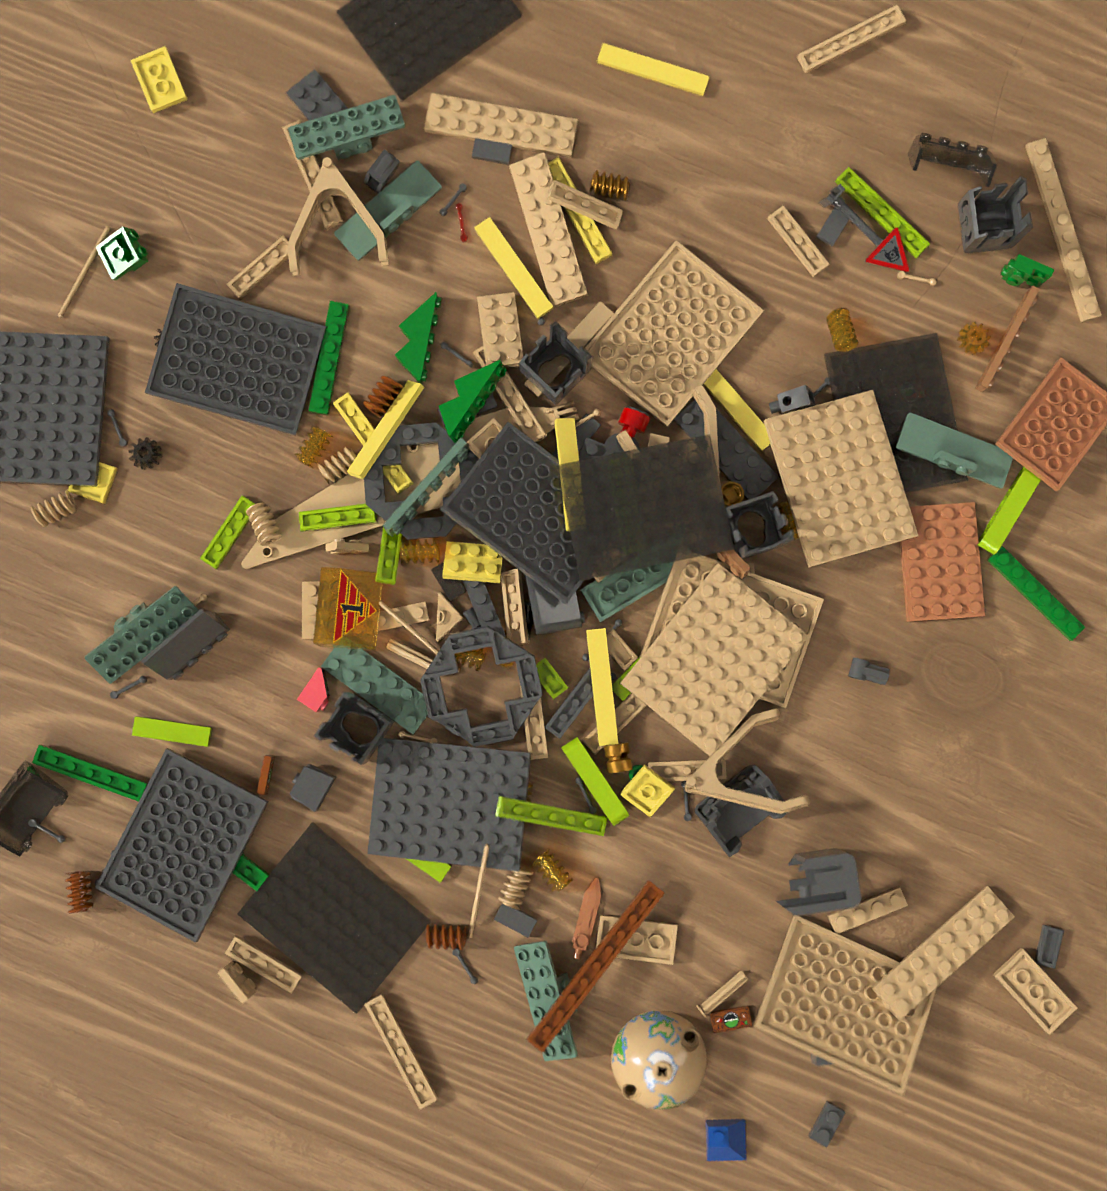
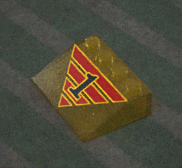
[313,567,382,650]

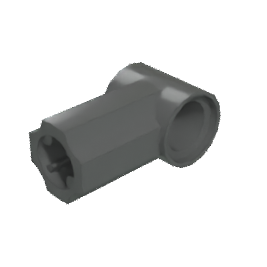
[848,658,890,685]

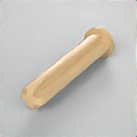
[387,639,433,669]
[696,971,748,1018]

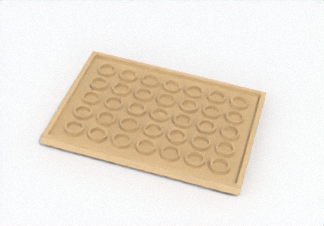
[585,241,764,427]
[764,390,918,568]
[640,547,824,708]
[620,563,809,756]
[754,915,937,1095]

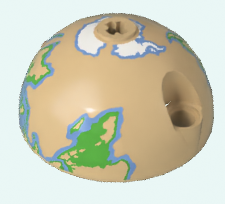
[611,1010,707,1110]

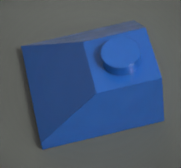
[706,1119,746,1161]

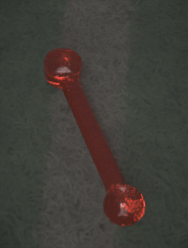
[455,203,468,242]

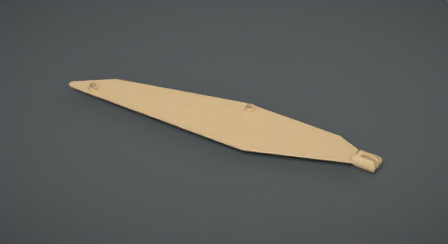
[241,401,580,569]

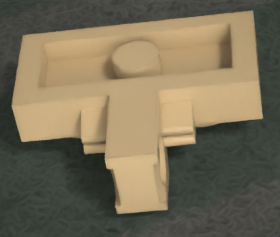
[326,539,369,554]

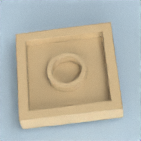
[217,961,256,1004]

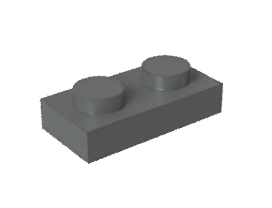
[808,1101,845,1148]

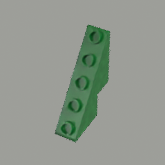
[395,292,442,384]
[439,360,507,444]

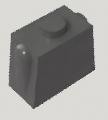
[364,149,400,194]
[290,764,336,812]

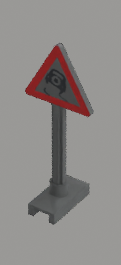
[819,184,909,272]

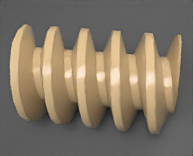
[318,447,357,484]
[31,490,76,527]
[246,503,282,546]
[498,867,533,910]

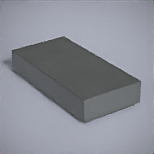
[472,138,512,165]
[817,207,849,247]
[494,903,537,938]
[1034,925,1064,969]

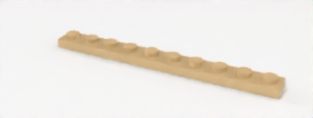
[1026,138,1102,322]

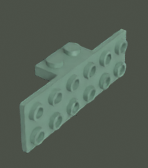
[288,95,405,160]
[334,160,442,261]
[896,413,1013,489]
[85,586,199,684]
[514,941,578,1061]

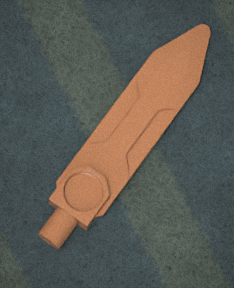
[572,878,601,960]

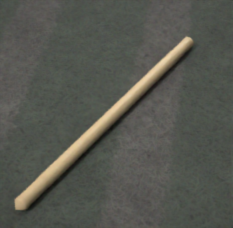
[58,226,110,318]
[379,601,460,672]
[468,844,490,938]

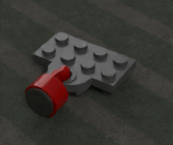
[579,406,650,491]

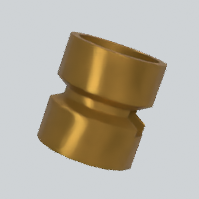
[719,482,744,509]
[604,742,633,773]

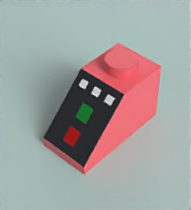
[297,667,330,712]

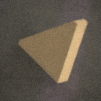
[436,592,464,642]

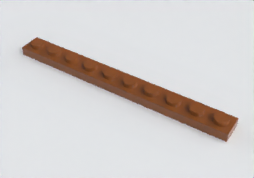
[526,880,665,1053]

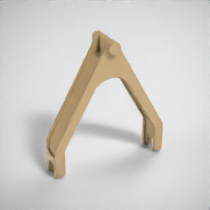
[287,157,389,276]
[616,385,722,507]
[684,709,810,814]

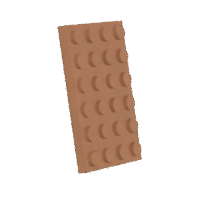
[995,358,1107,491]
[900,502,985,622]

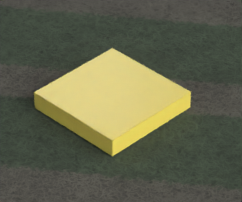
[68,462,118,504]
[620,765,675,817]

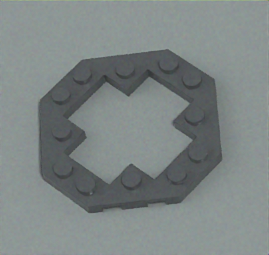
[364,423,478,540]
[420,626,543,747]

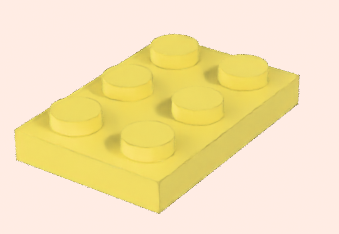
[131,46,187,113]
[442,541,503,583]

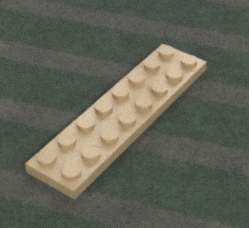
[424,93,578,158]
[509,152,588,308]
[872,886,1015,1020]

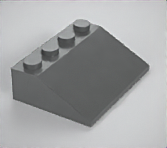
[141,609,230,680]

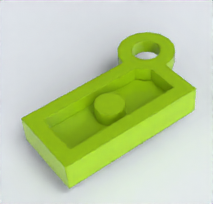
[537,658,569,700]

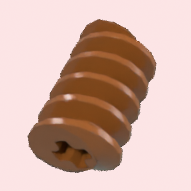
[363,376,403,418]
[65,871,93,913]
[426,924,467,950]

